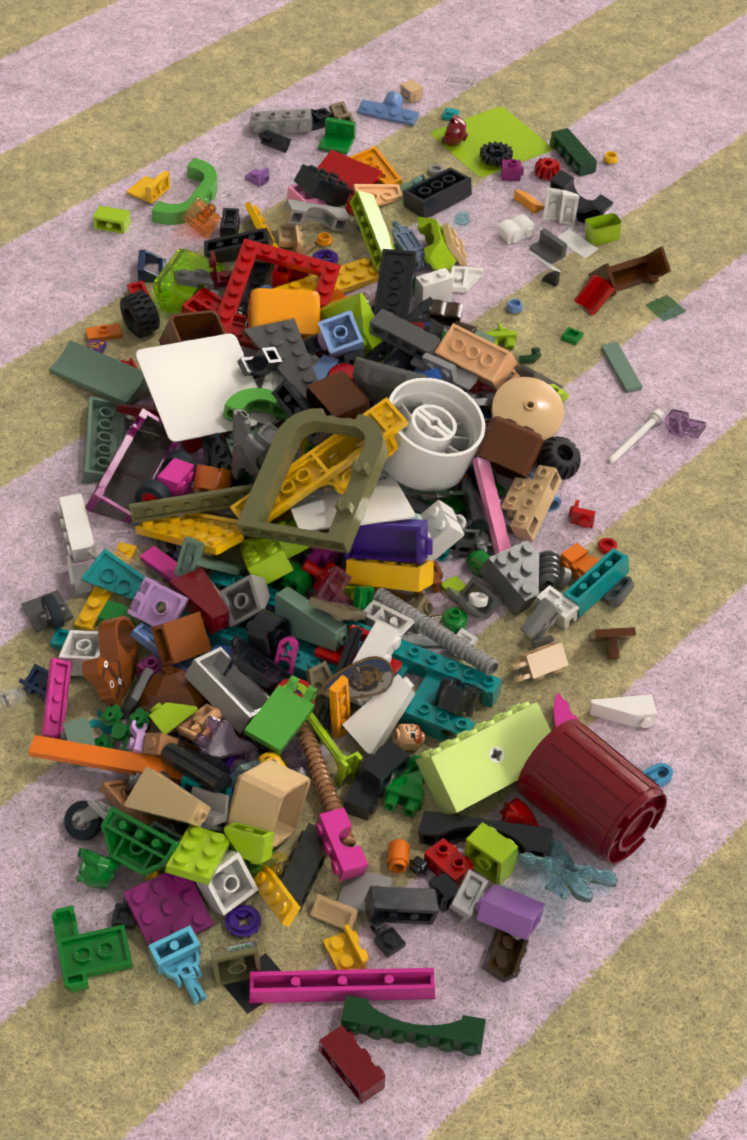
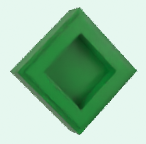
[561,327,584,346]

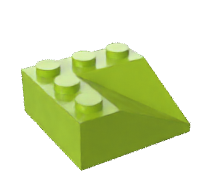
[320,292,383,351]

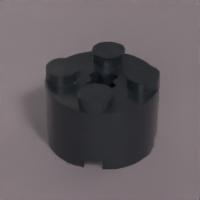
[246,608,292,656]
[433,676,480,717]

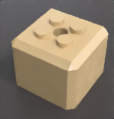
[224,759,311,848]

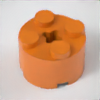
[193,465,233,492]

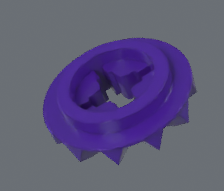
[312,249,338,264]
[225,905,261,939]

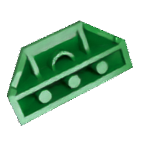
[101,806,180,876]

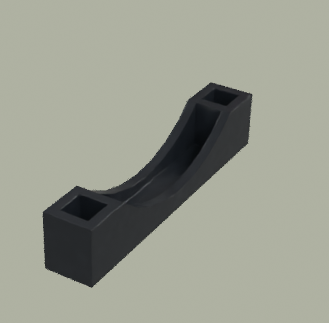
[418,811,554,863]

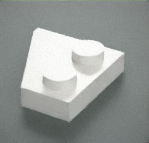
[451,266,484,293]

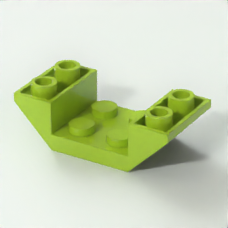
[417,217,456,272]

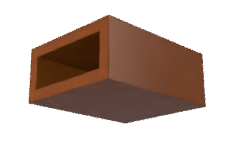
[151,612,212,666]

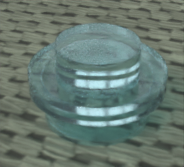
[454,211,470,225]

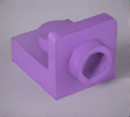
[245,167,270,186]

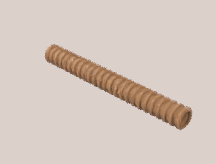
[295,720,356,847]

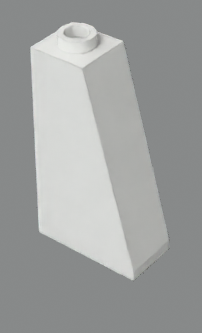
[342,674,416,755]

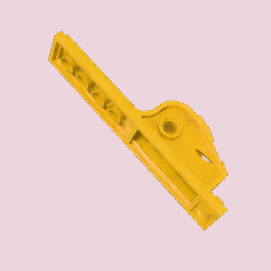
[230,397,409,523]

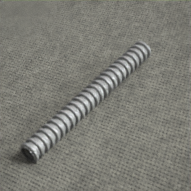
[373,588,498,676]

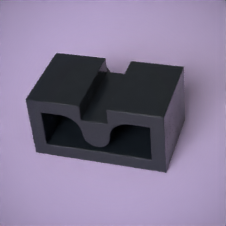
[361,740,410,792]

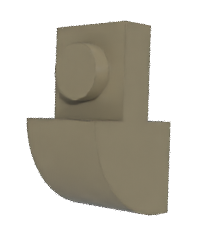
[329,101,355,122]

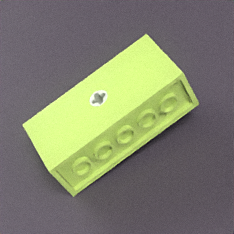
[415,701,551,814]

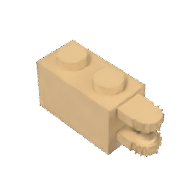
[510,642,569,682]

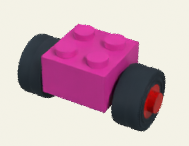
[135,451,197,503]

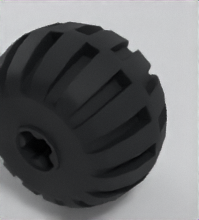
[536,436,581,480]

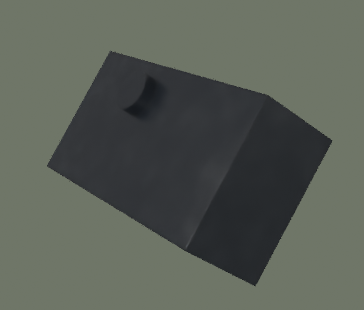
[403,167,472,218]

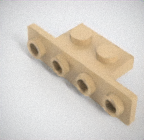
[277,224,303,254]

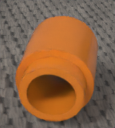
[387,839,410,873]

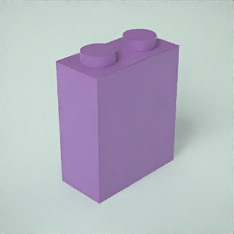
[476,884,545,940]

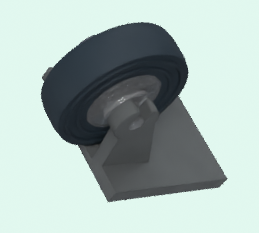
[21,590,73,633]

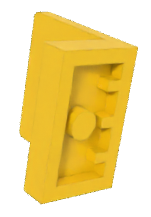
[127,170,171,204]

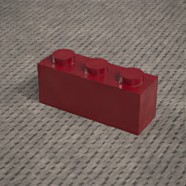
[319,1025,386,1104]

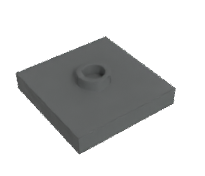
[121,667,153,719]

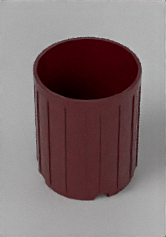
[517,719,667,865]

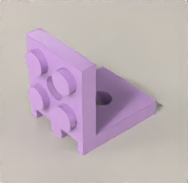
[127,577,189,626]

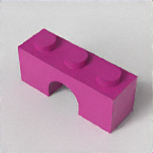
[315,808,368,882]

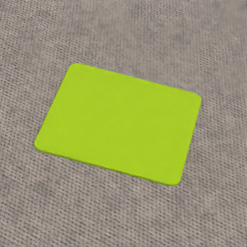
[430,107,553,177]

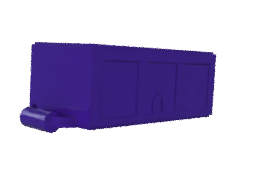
[344,519,433,565]

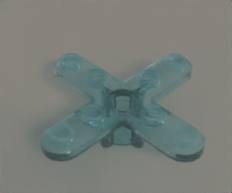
[517,839,619,903]

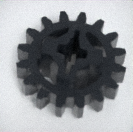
[479,141,513,167]

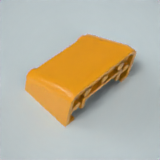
[247,288,320,343]

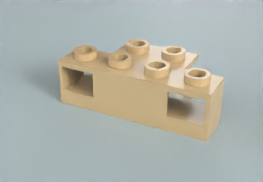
[501,465,562,542]

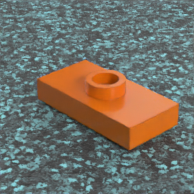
[86,323,123,342]

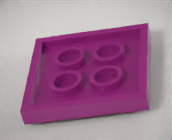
[123,873,214,949]

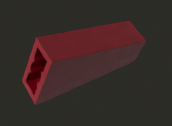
[169,568,230,634]

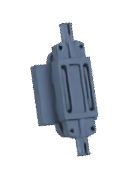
[392,220,427,272]

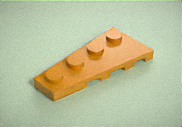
[350,146,403,186]

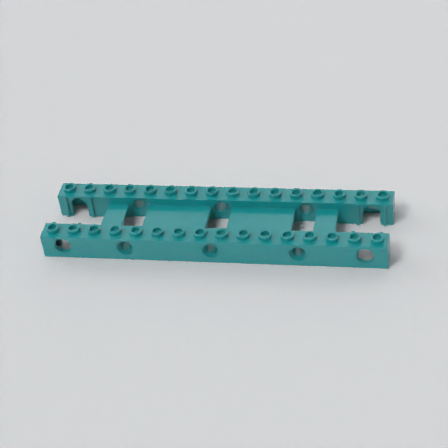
[180,570,502,742]

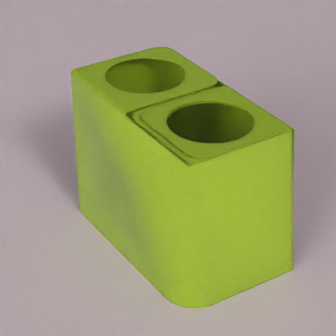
[585,213,622,246]

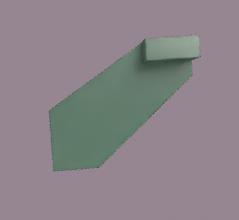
[174,536,248,576]

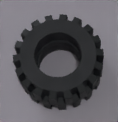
[120,290,160,338]

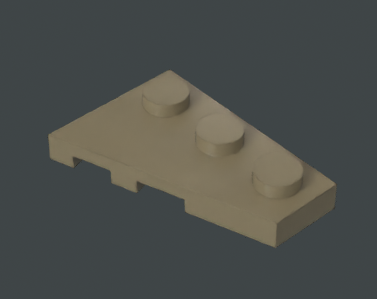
[308,597,368,622]
[306,661,352,731]

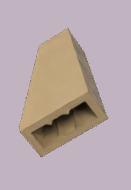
[124,767,211,827]

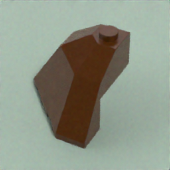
[138,666,218,736]

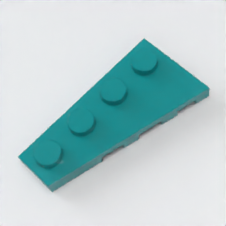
[81,548,162,608]

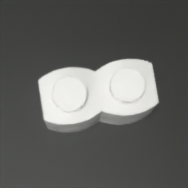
[498,214,536,244]

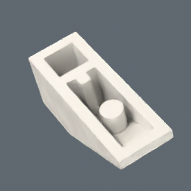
[364,600,415,636]
[589,694,657,728]

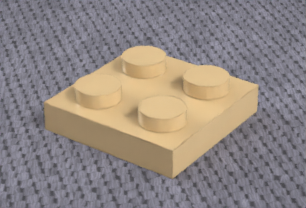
[442,222,468,266]

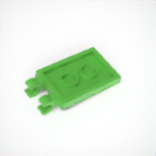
[244,675,317,754]

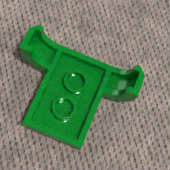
[52,905,133,993]

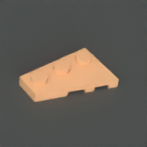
[353,184,403,206]

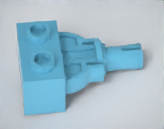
[148,926,207,1004]

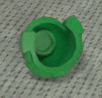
[76,848,121,889]

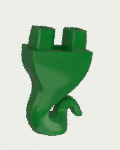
[384,755,426,818]

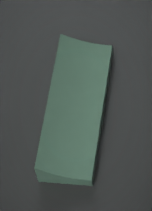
[49,340,148,405]
[82,396,124,483]

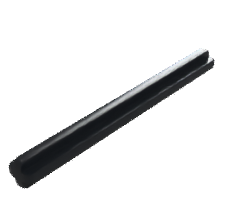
[314,627,363,742]

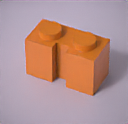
[560,543,599,581]

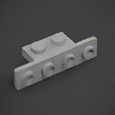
[410,353,478,390]

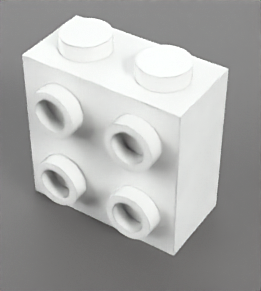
[415,268,453,306]

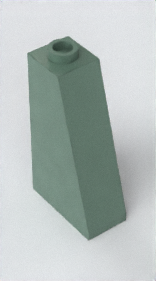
[275,587,348,651]

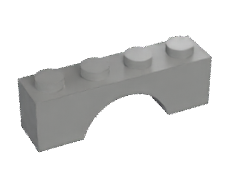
[282,199,351,233]

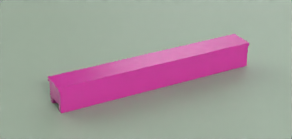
[249,968,436,1003]

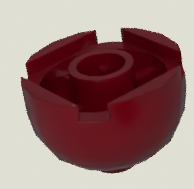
[441,114,469,146]

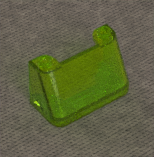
[153,249,224,313]

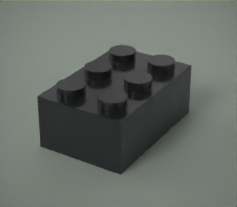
[294,164,352,206]

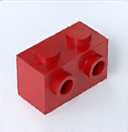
[424,838,474,887]

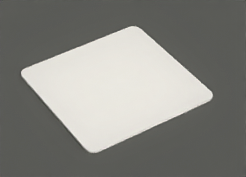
[136,334,270,442]
[290,474,415,531]

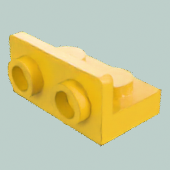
[323,924,369,970]

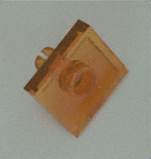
[182,196,221,238]

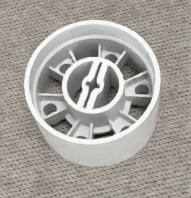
[383,378,485,492]

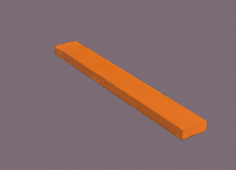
[28,735,185,783]

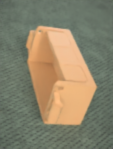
[434,323,521,391]

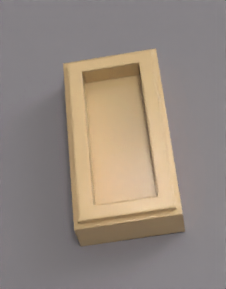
[310,894,360,930]

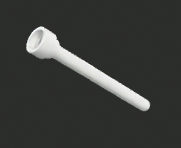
[608,409,665,464]

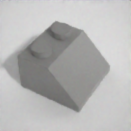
[220,574,270,628]

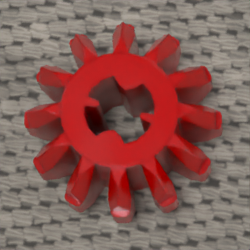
[534,157,561,181]

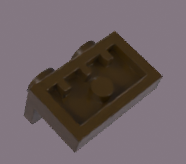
[482,929,529,982]

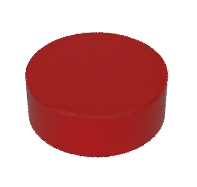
[598,538,617,554]

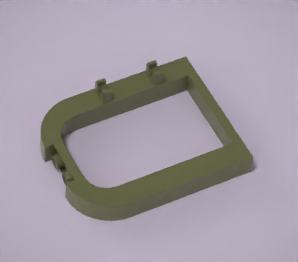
[236,408,388,554]

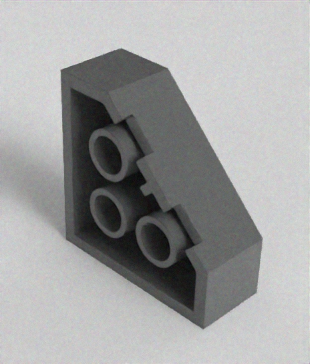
[479,540,539,615]

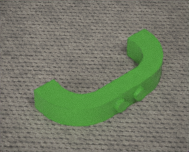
[152,158,218,225]
[223,388,318,455]

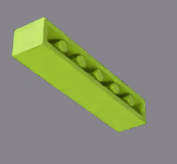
[350,191,395,272]

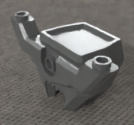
[232,408,301,480]

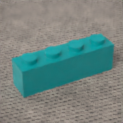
[563,548,629,618]

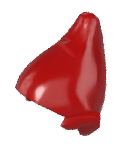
[500,797,539,827]

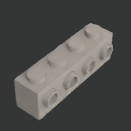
[249,109,313,134]

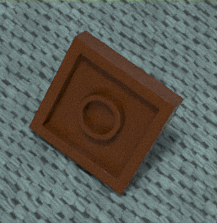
[588,627,636,659]

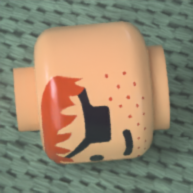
[392,724,425,751]

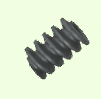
[539,550,561,591]

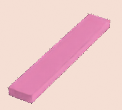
[472,457,511,554]

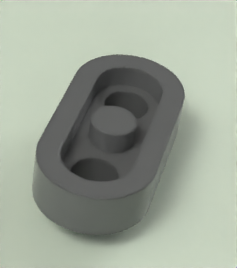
[604,576,634,607]

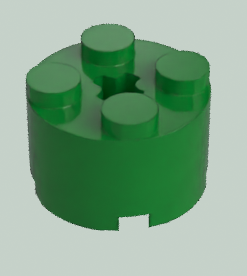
[267,560,312,597]

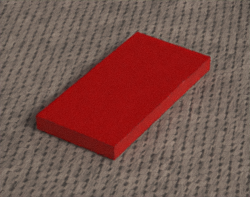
[317,150,383,189]

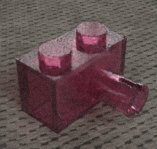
[309,566,353,606]

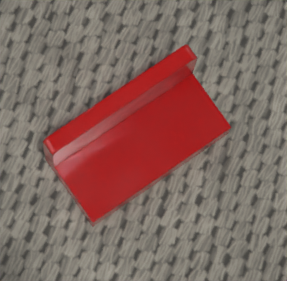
[574,275,615,315]

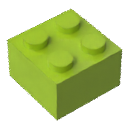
[465,822,518,886]

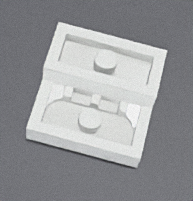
[543,187,579,225]

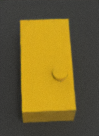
[346,558,434,592]

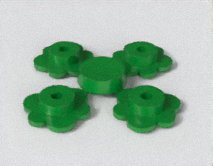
[94,704,150,752]

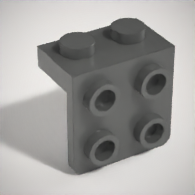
[445,577,502,619]

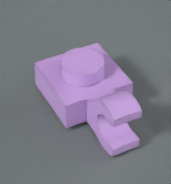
[126,720,147,754]

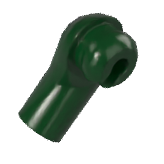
[519,347,541,364]

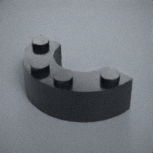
[550,170,614,224]

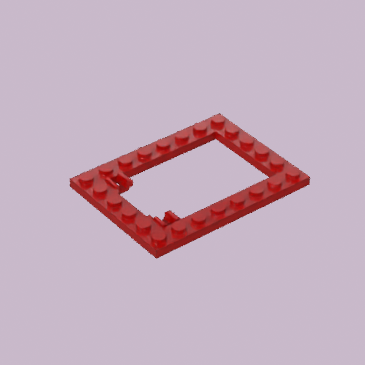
[218,238,341,351]

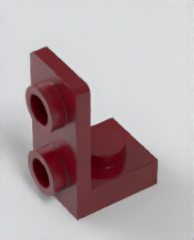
[208,251,232,288]

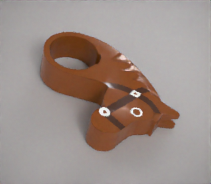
[82,616,139,707]

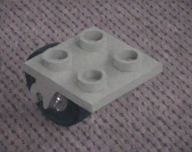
[64,800,112,840]

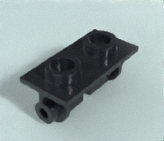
[259,130,292,153]

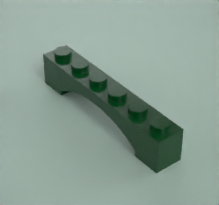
[341,995,486,1056]

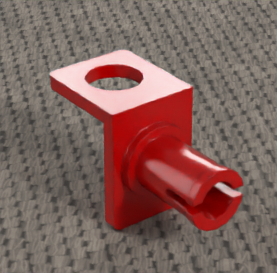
[301,559,346,589]

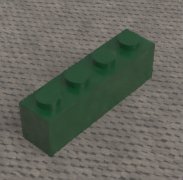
[550,128,597,177]

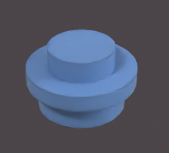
[506,299,523,313]

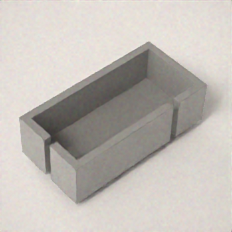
[185,647,270,734]

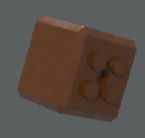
[159,310,226,346]
[305,371,369,420]
[475,416,543,480]

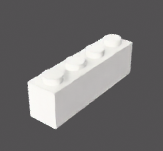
[57,493,97,562]
[350,620,402,707]

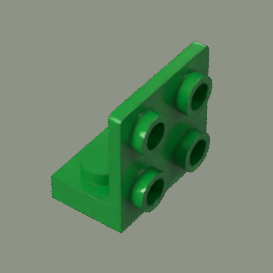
[318,117,356,154]

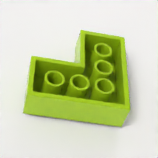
[239,517,309,584]

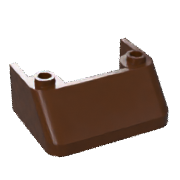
[588,246,671,297]

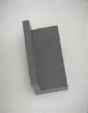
[530,229,567,264]

